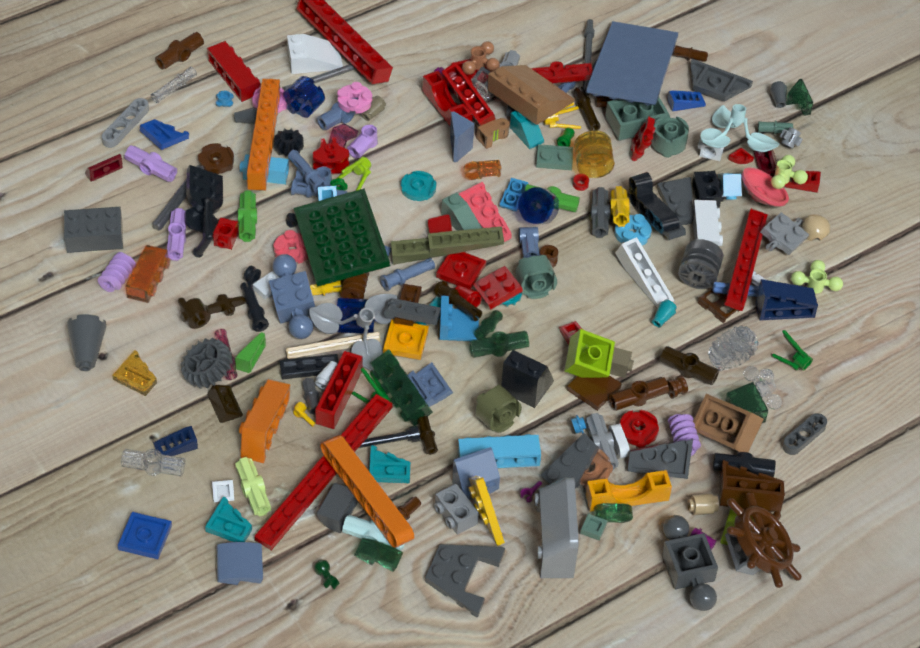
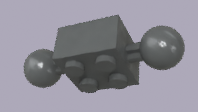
[662,515,718,611]

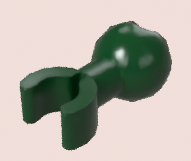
[314,560,340,589]

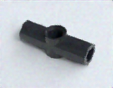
[713,452,776,477]

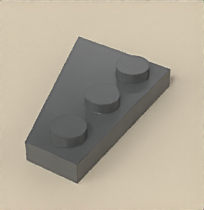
[541,433,599,489]

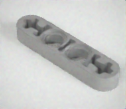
[102,98,149,148]

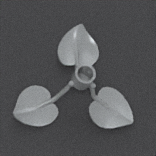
[309,294,397,371]

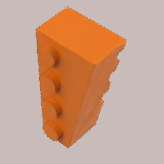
[239,379,291,463]

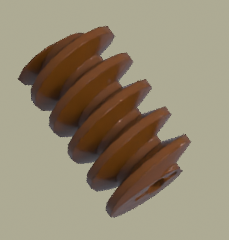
[340,272,369,302]

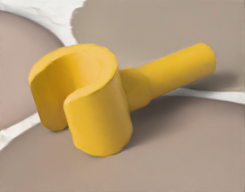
[293,402,316,427]

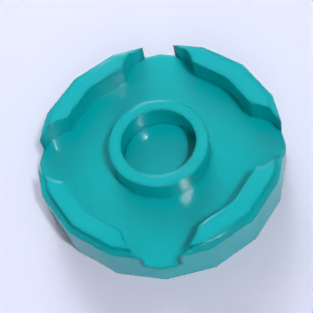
[401,171,437,201]

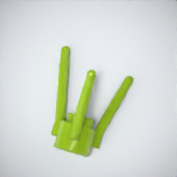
[336,157,371,190]

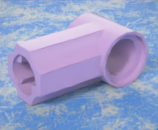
[347,125,378,159]

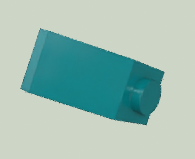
[510,111,544,149]

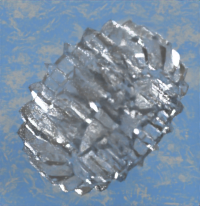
[708,325,759,371]

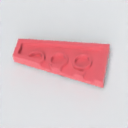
[459,182,512,242]

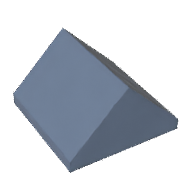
[450,112,474,162]

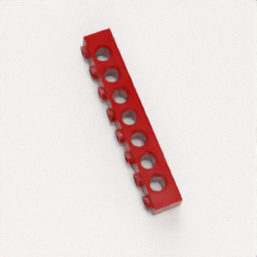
[296,0,393,84]

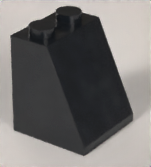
[501,350,554,408]

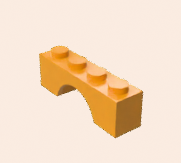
[585,470,672,512]

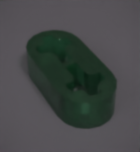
[594,503,633,523]

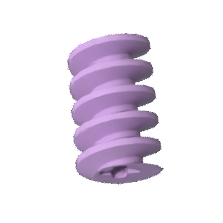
[98,252,136,292]
[668,414,701,456]

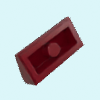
[753,149,777,177]
[85,154,123,182]

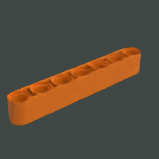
[320,435,414,548]

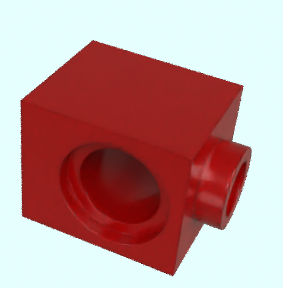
[213,217,239,250]

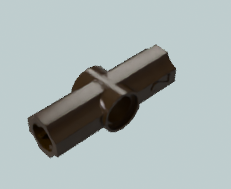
[660,346,720,385]

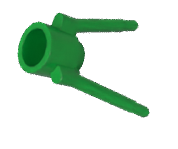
[772,330,813,371]
[352,368,391,404]

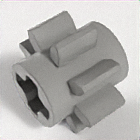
[780,127,803,149]

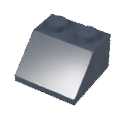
[452,447,500,500]

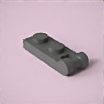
[384,298,441,325]

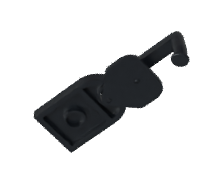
[185,165,223,258]

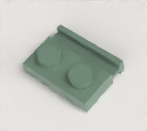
[536,144,573,171]

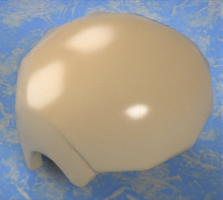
[801,214,831,241]

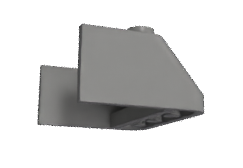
[534,477,579,578]

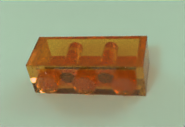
[125,245,170,303]

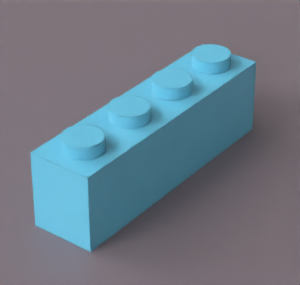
[458,434,541,468]

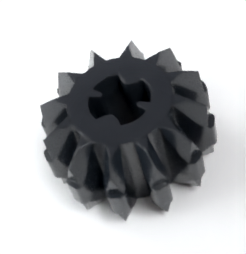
[274,128,304,157]

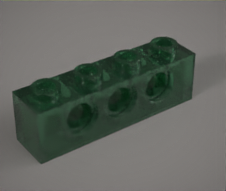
[370,349,433,426]

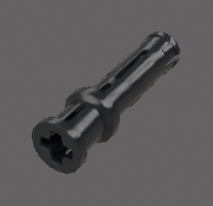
[240,281,269,332]

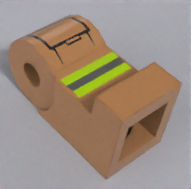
[476,118,510,149]

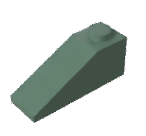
[441,192,482,231]

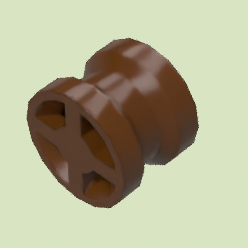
[540,245,558,268]
[667,375,688,399]

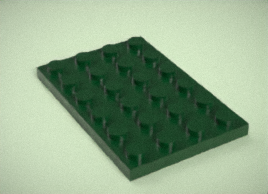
[294,188,391,287]

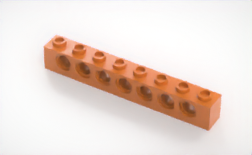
[247,79,280,191]

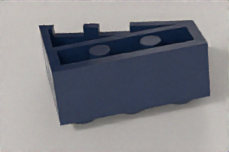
[755,279,818,321]

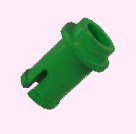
[557,128,575,147]

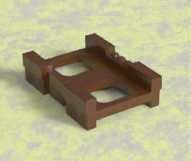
[698,289,739,323]

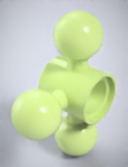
[771,155,808,189]
[791,260,843,294]

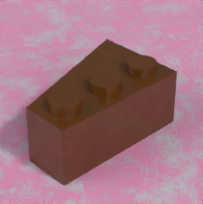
[720,460,785,513]

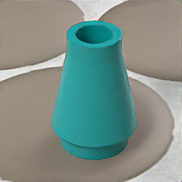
[652,299,677,328]

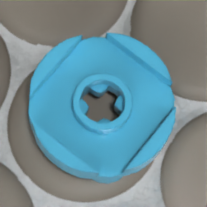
[614,214,652,246]

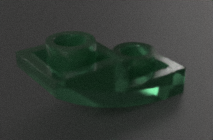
[354,538,403,572]

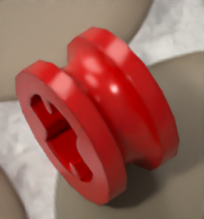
[573,174,589,191]

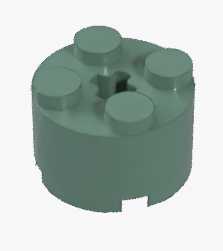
[651,115,689,158]
[515,255,557,299]

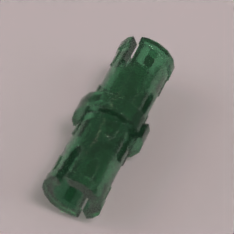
[474,310,503,340]

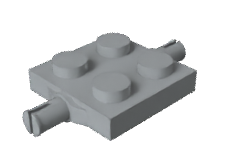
[760,212,809,255]

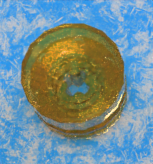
[574,130,615,178]

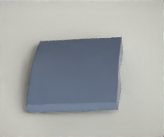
[398,362,453,411]
[216,542,263,585]

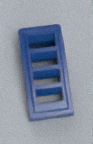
[667,90,706,111]

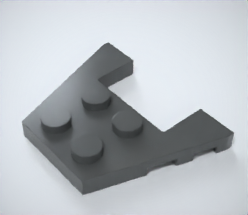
[425,544,505,618]

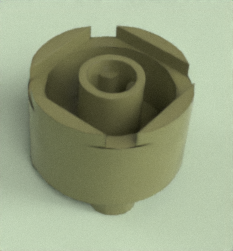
[476,385,522,433]

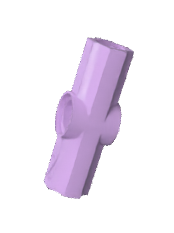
[125,145,177,182]
[166,208,186,261]

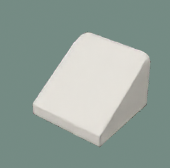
[212,480,234,502]

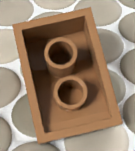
[693,393,764,452]

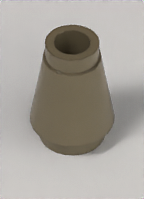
[361,96,386,121]

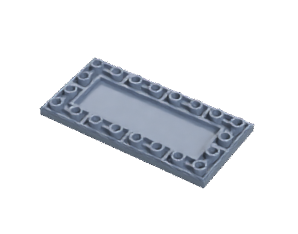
[586,21,679,105]

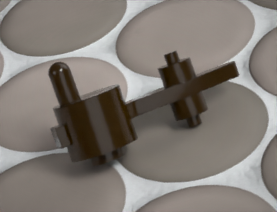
[178,294,246,329]

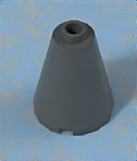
[67,314,107,371]

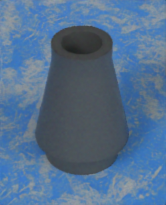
[770,81,787,108]
[234,107,257,124]

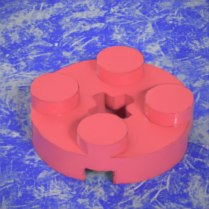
[274,230,308,264]

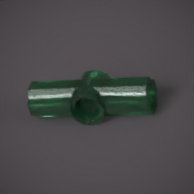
[469,331,530,358]

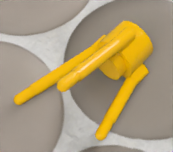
[543,102,581,129]

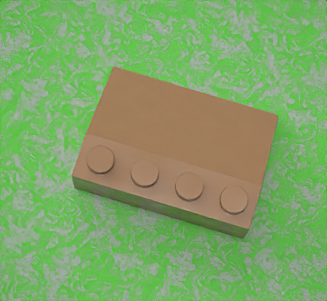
[488,65,575,125]

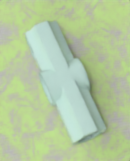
[342,515,405,552]

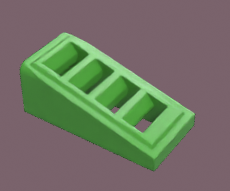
[235,332,266,374]

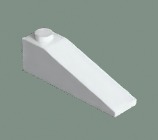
[615,237,674,308]

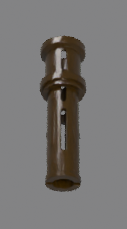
[434,281,483,321]

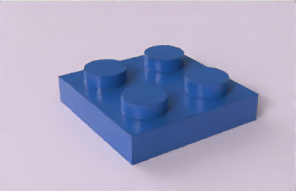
[118,512,172,559]

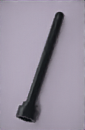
[359,426,420,448]

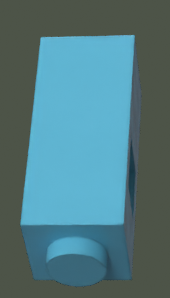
[240,154,289,184]

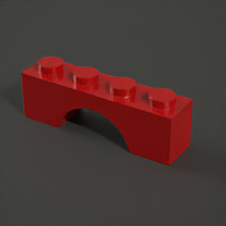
[423,71,473,126]

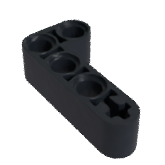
[629,172,680,234]

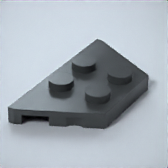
[690,59,753,102]

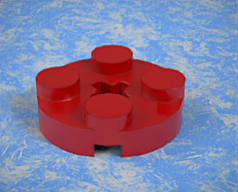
[620,410,659,448]

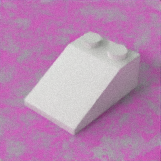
[287,34,343,74]

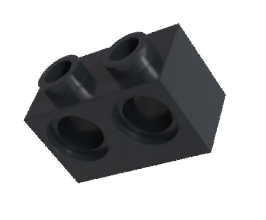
[692,171,724,208]

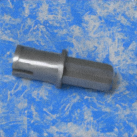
[302,377,319,414]

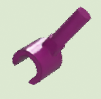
[520,481,542,503]

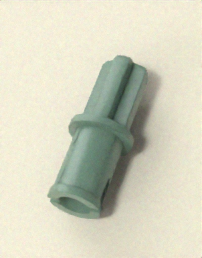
[758,120,793,134]

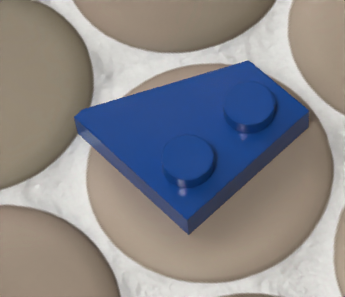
[140,119,189,150]

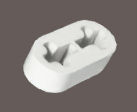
[608,424,630,459]

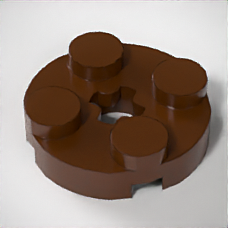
[198,143,234,174]

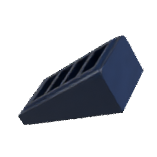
[153,426,198,460]

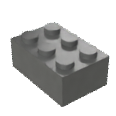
[64,206,123,253]

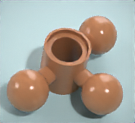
[462,41,500,75]

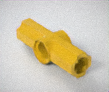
[611,186,630,227]

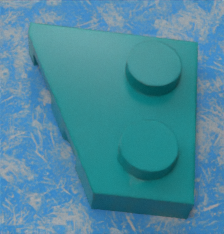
[369,445,411,483]
[205,497,252,542]

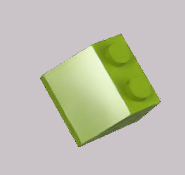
[564,329,615,378]

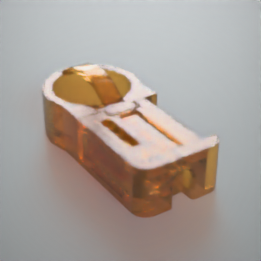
[463,160,502,180]

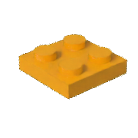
[383,319,429,360]

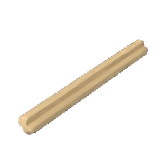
[286,331,381,359]

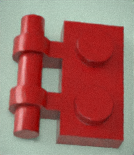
[631,116,655,161]

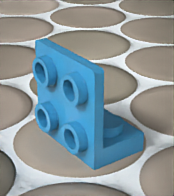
[440,296,479,341]

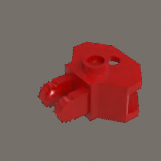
[313,137,349,174]

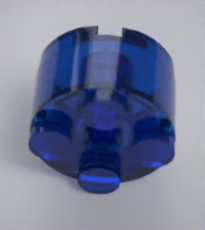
[283,76,325,118]
[518,187,559,225]

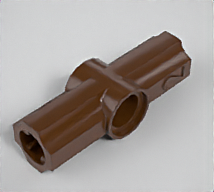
[155,32,204,70]
[609,377,669,411]

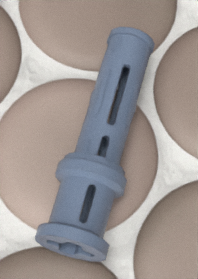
[288,150,328,194]
[291,179,347,198]
[380,258,435,291]

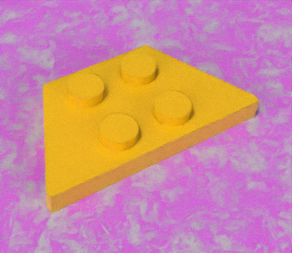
[468,475,505,546]

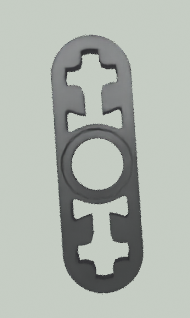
[783,413,827,455]

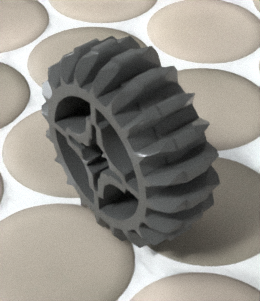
[180,337,233,389]

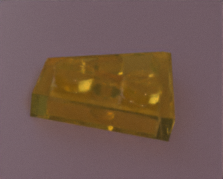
[112,350,157,396]

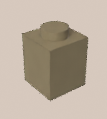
[610,347,634,378]

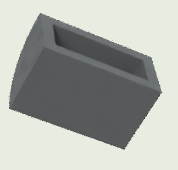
[317,483,358,533]

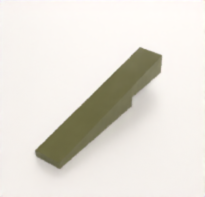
[391,226,504,265]

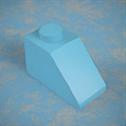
[718,173,742,200]

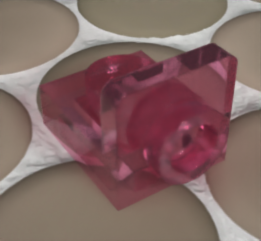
[329,123,358,148]

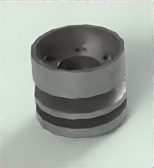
[678,239,724,289]

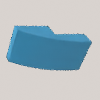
[500,178,529,211]

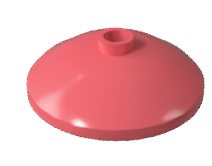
[741,167,789,207]

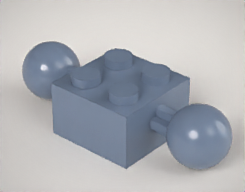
[269,254,315,339]

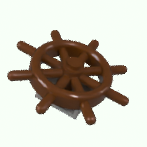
[725,492,802,588]

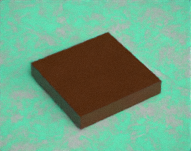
[567,376,622,411]

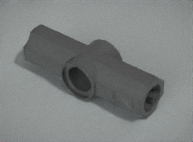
[591,187,610,238]

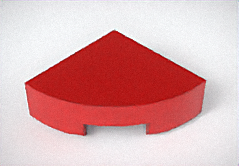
[728,147,754,164]

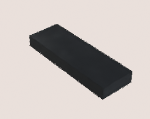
[279,354,339,380]

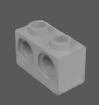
[434,484,479,535]

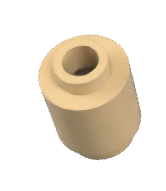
[688,494,719,515]

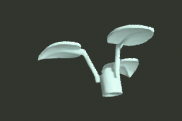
[700,104,780,152]

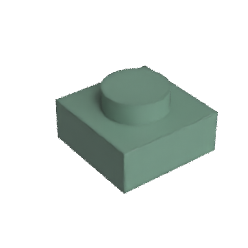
[580,514,608,541]

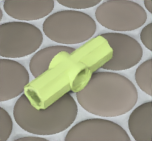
[235,457,271,517]

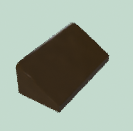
[207,385,243,423]

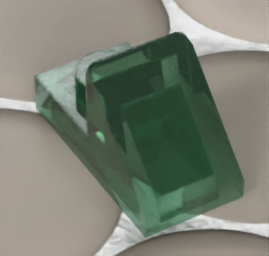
[786,79,814,116]

